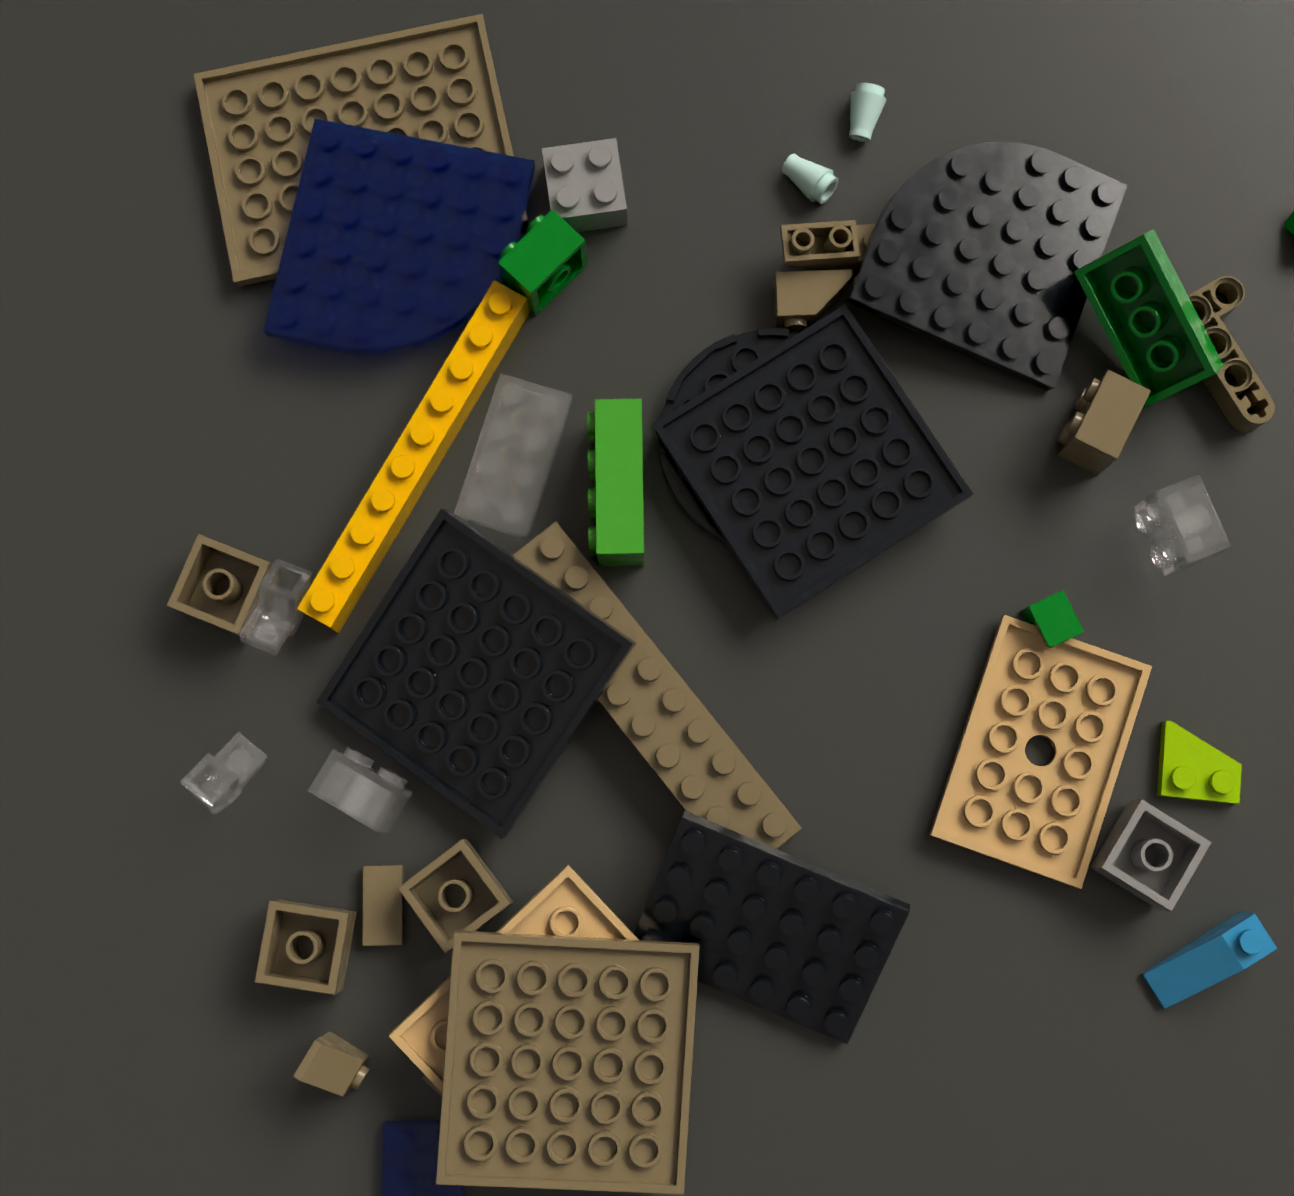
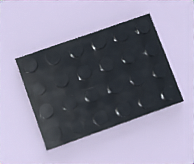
[634,811,910,1044]

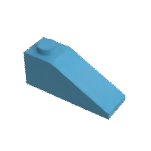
[1141,912,1278,1009]

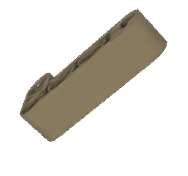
[1188,276,1275,433]

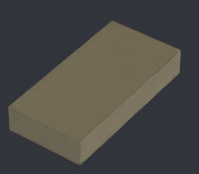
[363,865,404,946]

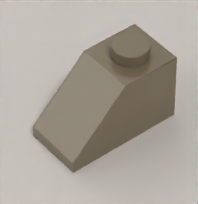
[773,269,852,332]
[293,1032,370,1097]

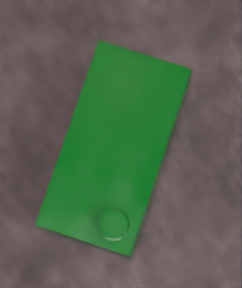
[1074,229,1224,408]

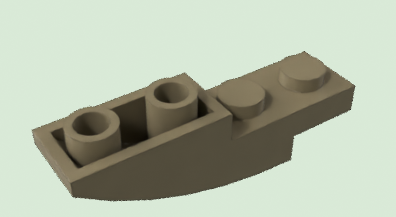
[780,220,876,270]

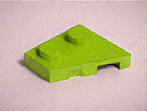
[1157,721,1242,804]

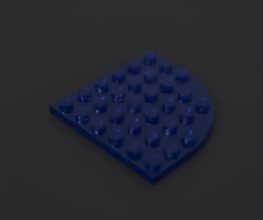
[264,119,535,353]

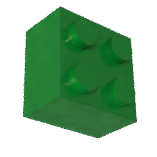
[498,209,588,317]

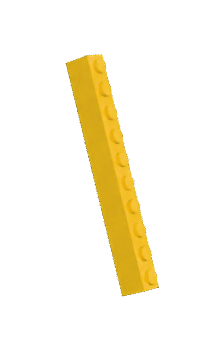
[297,280,530,633]

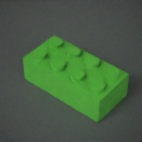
[587,399,644,567]

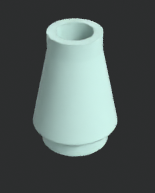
[849,83,887,142]
[781,153,838,204]

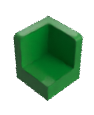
[1021,590,1084,648]

